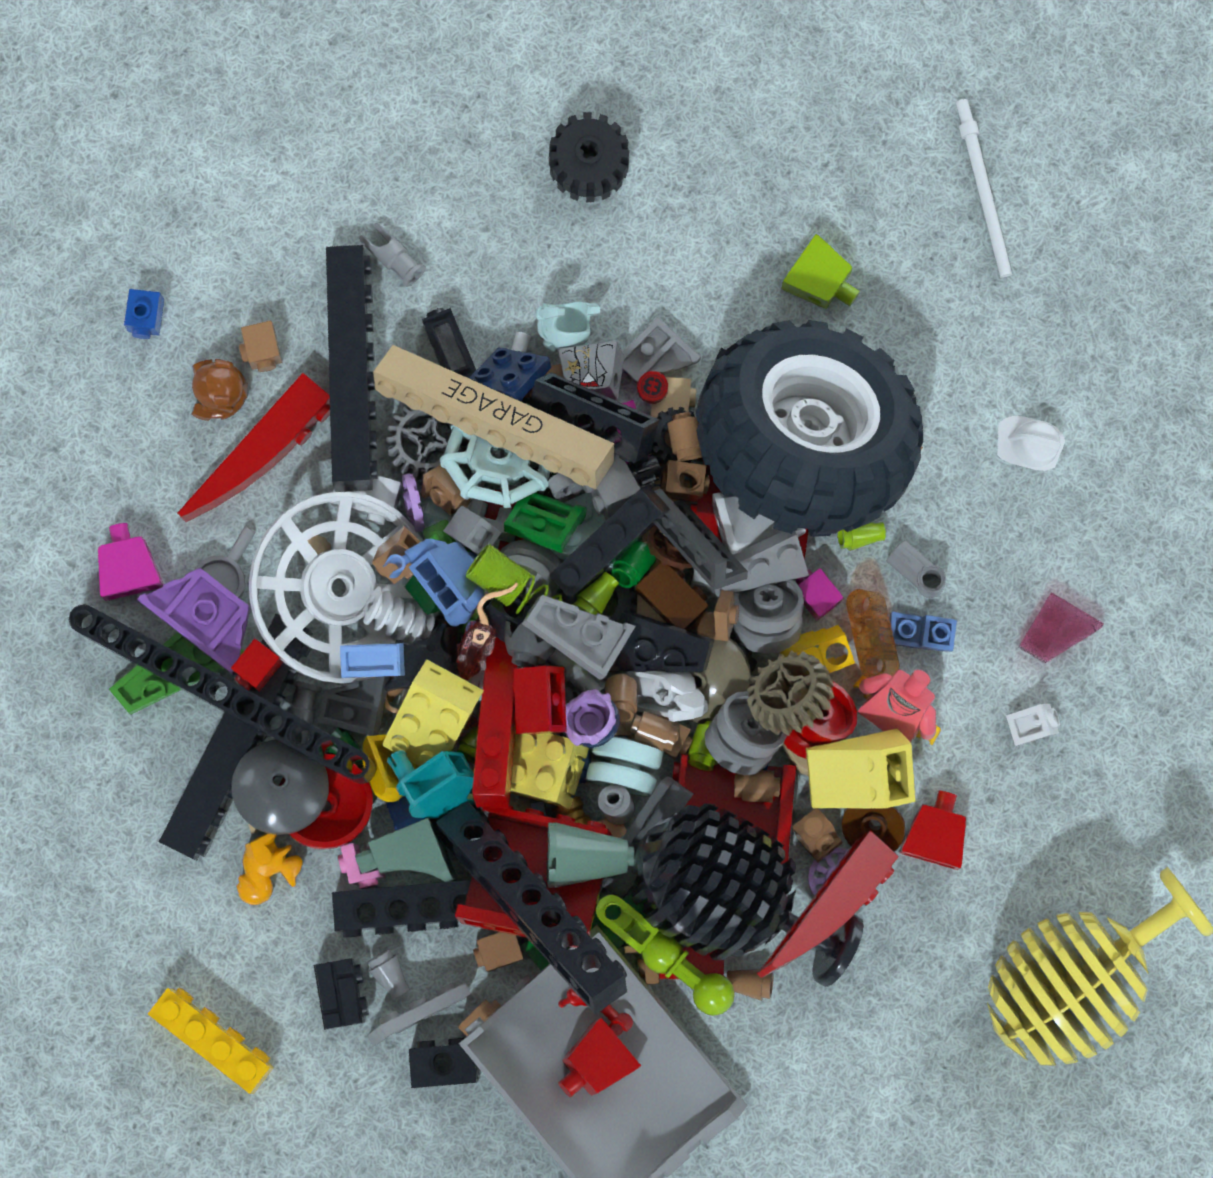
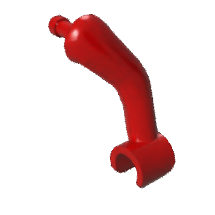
[558,988,633,1037]

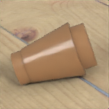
[726,969,774,1001]

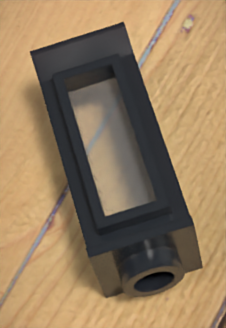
[422,308,476,378]

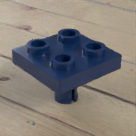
[469,347,552,404]

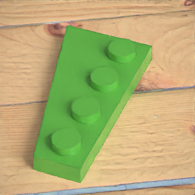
[109,632,244,715]

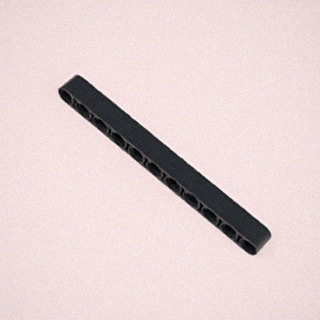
[69,604,376,784]

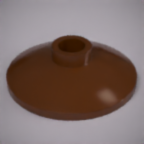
[842,806,906,852]

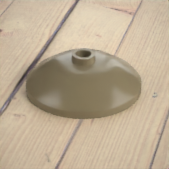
[689,629,751,724]

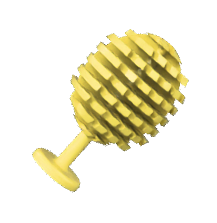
[987,867,1213,1066]

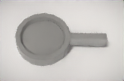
[194,526,256,598]

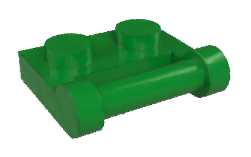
[504,491,587,553]

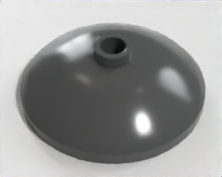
[232,740,329,835]

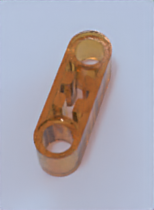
[846,589,900,678]

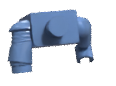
[383,538,485,627]

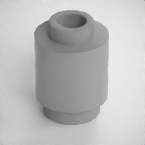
[598,784,635,825]

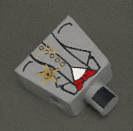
[559,341,624,418]

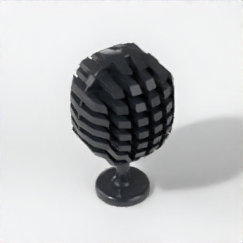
[631,803,864,987]

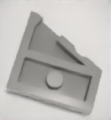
[622,317,701,384]

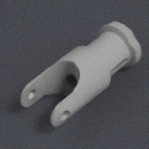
[359,223,426,287]

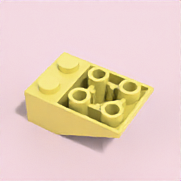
[806,728,916,808]

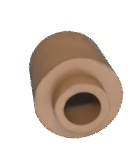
[667,412,702,461]
[605,674,637,723]
[630,711,679,751]
[734,770,780,803]

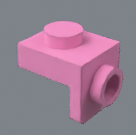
[338,843,385,889]

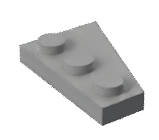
[712,531,809,597]
[522,595,636,680]
[367,982,471,1047]

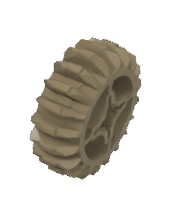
[747,650,834,736]

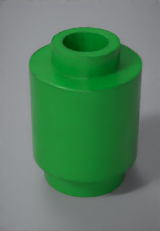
[611,541,656,588]

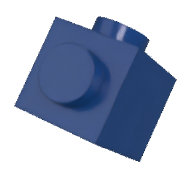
[124,289,164,339]

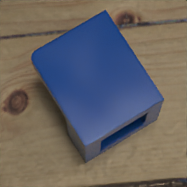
[386,796,426,831]

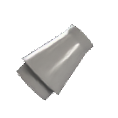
[367,949,410,1000]

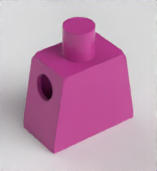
[98,523,164,601]

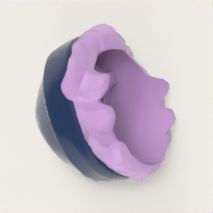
[565,689,620,748]

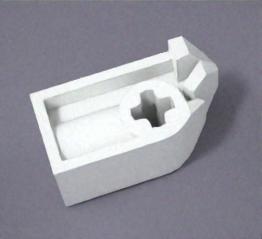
[628,671,708,722]

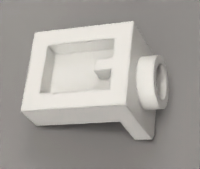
[1006,704,1060,746]

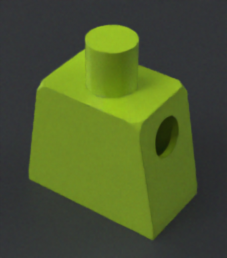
[781,234,860,309]

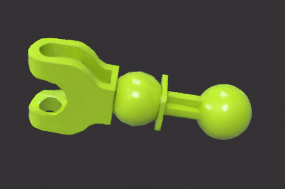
[596,895,735,1016]

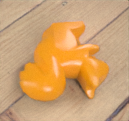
[236,833,303,905]

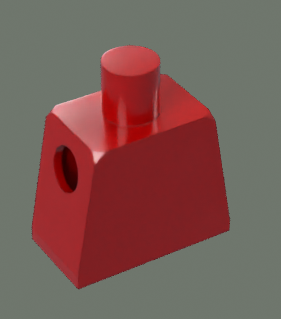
[899,790,966,870]
[558,1017,641,1097]

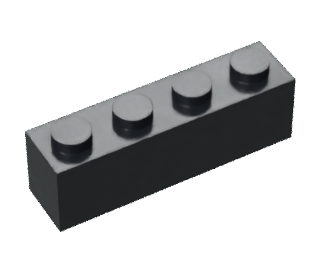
[549,486,671,599]

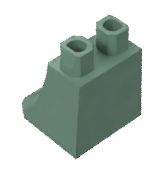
[355,818,457,882]

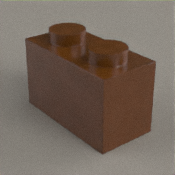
[636,562,709,630]

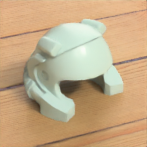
[536,301,600,352]

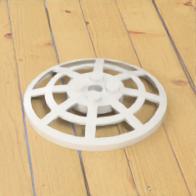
[249,492,427,683]

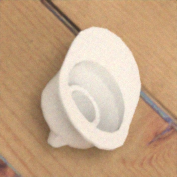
[997,416,1065,471]

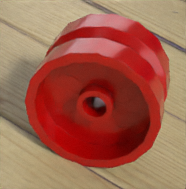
[784,681,857,759]

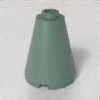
[547,822,634,888]

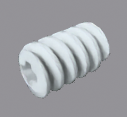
[363,586,435,643]

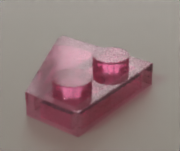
[1018,592,1104,663]

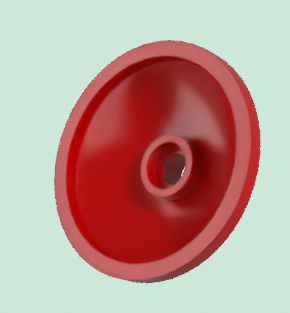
[279,754,373,849]

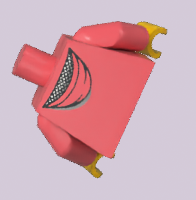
[853,670,941,745]

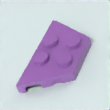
[137,568,251,675]

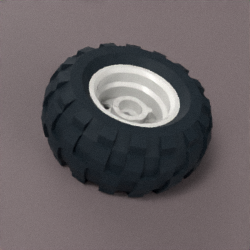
[696,320,924,537]

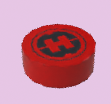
[637,371,668,404]

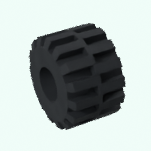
[549,112,630,203]

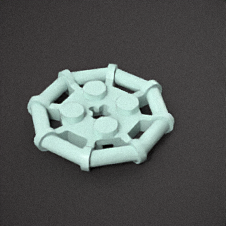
[440,425,550,508]

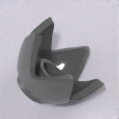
[504,620,556,668]

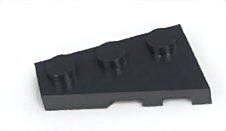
[608,610,714,672]

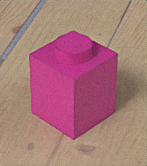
[795,568,844,621]

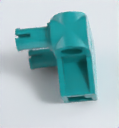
[387,750,481,819]

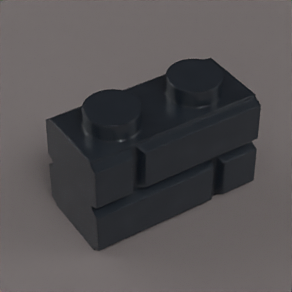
[313,958,369,1030]

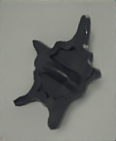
[384,623,468,692]

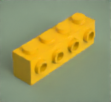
[148,987,274,1094]

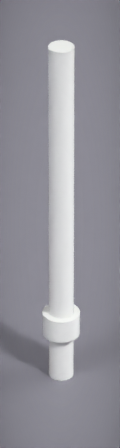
[956,99,1012,278]

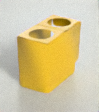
[780,625,855,673]

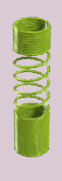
[466,544,575,614]

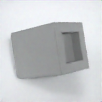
[443,506,502,555]

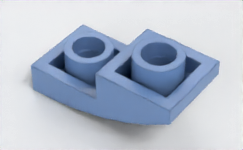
[886,612,957,652]

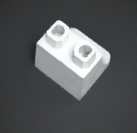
[712,492,805,555]

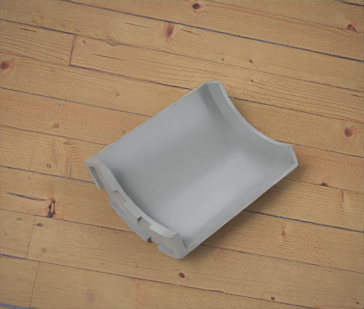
[459,925,748,1178]

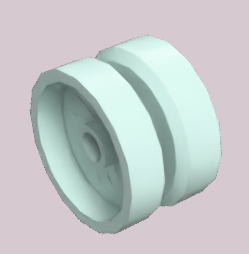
[585,737,664,797]

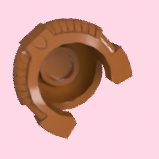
[191,359,248,421]

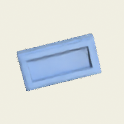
[340,643,405,678]

